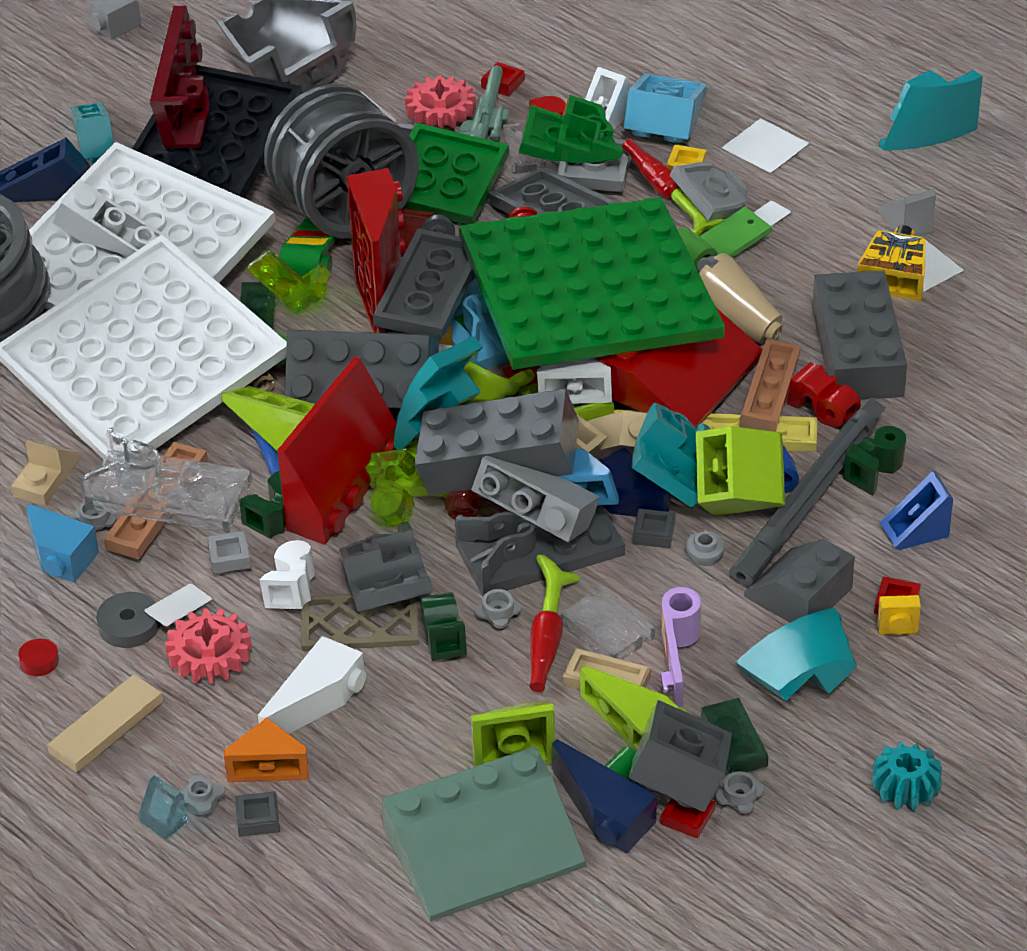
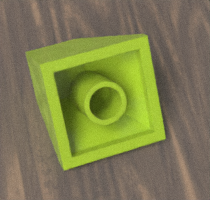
[471,701,555,767]

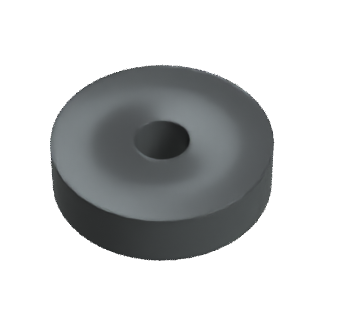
[96,592,160,648]

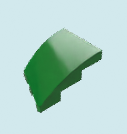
[518,95,623,163]

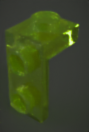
[247,250,331,314]

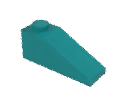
[71,102,114,163]

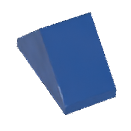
[880,471,953,550]

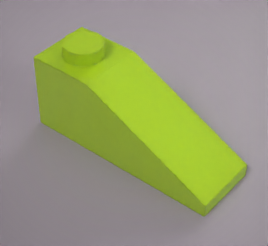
[221,385,315,451]
[580,666,688,751]

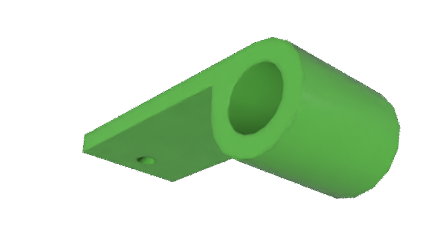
[678,206,772,272]

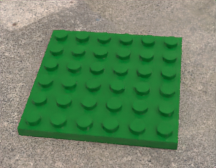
[459,197,725,370]

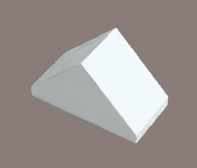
[585,67,628,130]
[537,358,612,404]

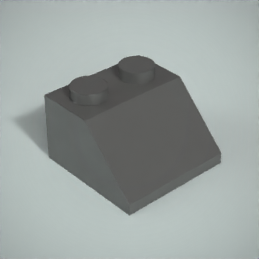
[744,539,855,623]
[629,700,732,812]

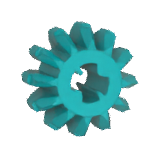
[872,741,942,811]

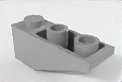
[472,456,600,542]

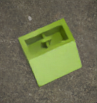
[696,426,785,516]

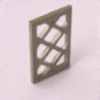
[301,594,419,651]

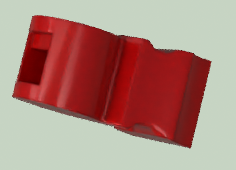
[787,362,861,427]

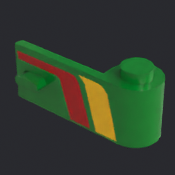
[278,218,337,282]

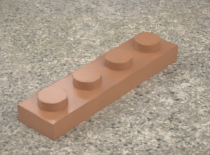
[739,339,801,432]
[104,442,208,560]

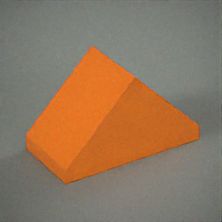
[224,718,309,782]

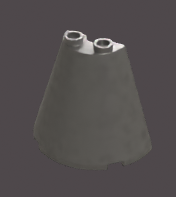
[217,0,357,93]

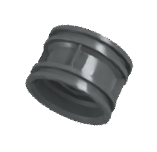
[264,84,419,238]

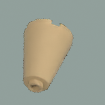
[699,252,783,344]

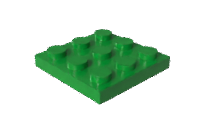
[403,123,510,224]

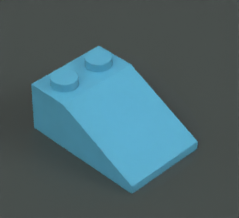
[623,73,708,143]

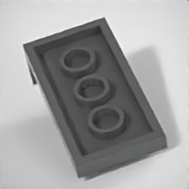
[488,167,619,215]
[373,228,476,340]
[455,505,625,596]

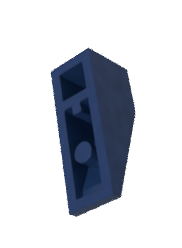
[0,137,90,202]
[552,739,657,853]

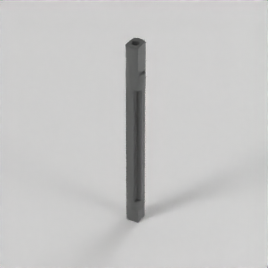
[729,397,886,587]

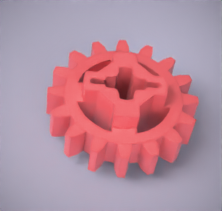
[405,75,476,129]
[165,608,252,684]

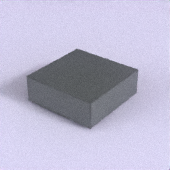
[633,508,676,548]
[235,791,280,837]

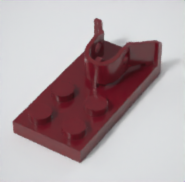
[150,6,210,148]

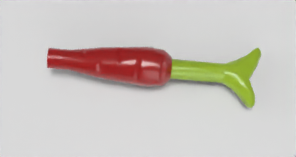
[622,138,725,236]
[529,554,580,692]

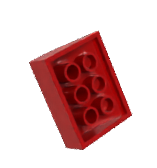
[347,168,406,333]
[600,308,763,427]
[277,357,399,545]

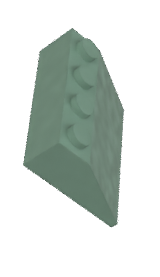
[381,746,586,922]

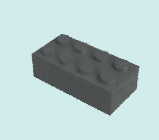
[812,270,907,400]
[285,330,439,408]
[415,389,579,496]

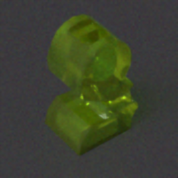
[366,449,416,527]

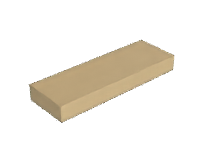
[47,674,163,773]

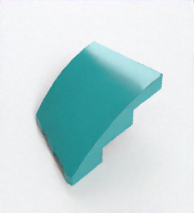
[879,70,983,151]
[394,336,483,453]
[632,403,710,507]
[736,607,857,701]

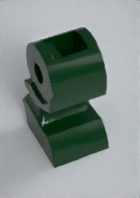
[843,426,906,496]
[239,470,286,539]
[420,592,467,661]

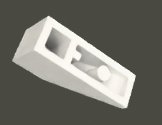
[258,636,367,734]

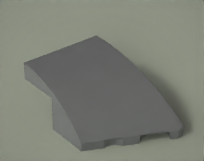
[339,521,433,612]

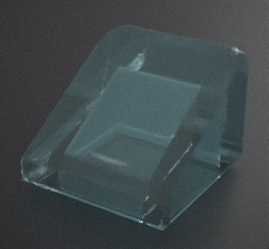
[139,775,188,839]

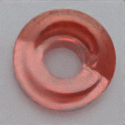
[444,490,482,520]

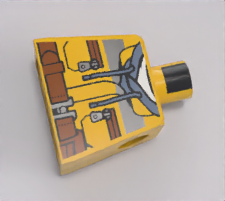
[857,225,926,301]

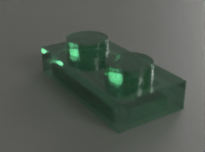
[240,282,278,331]
[701,697,769,774]

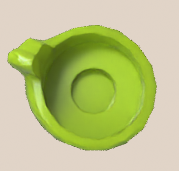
[463,361,535,404]

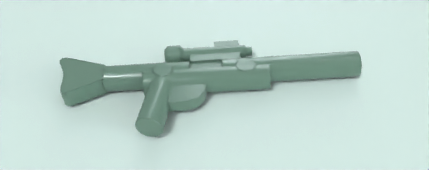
[458,65,509,141]

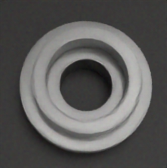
[686,531,725,566]

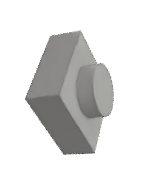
[207,531,251,574]

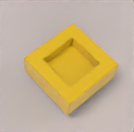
[666,144,707,170]
[877,595,921,635]

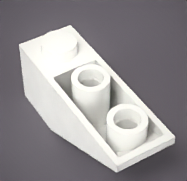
[53,179,166,256]

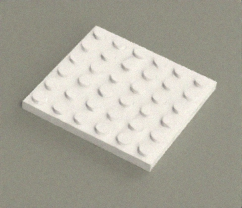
[29,142,276,310]
[0,234,287,473]

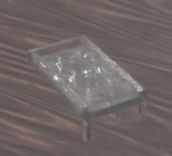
[82,427,252,533]

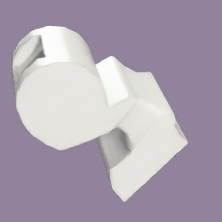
[260,540,315,609]

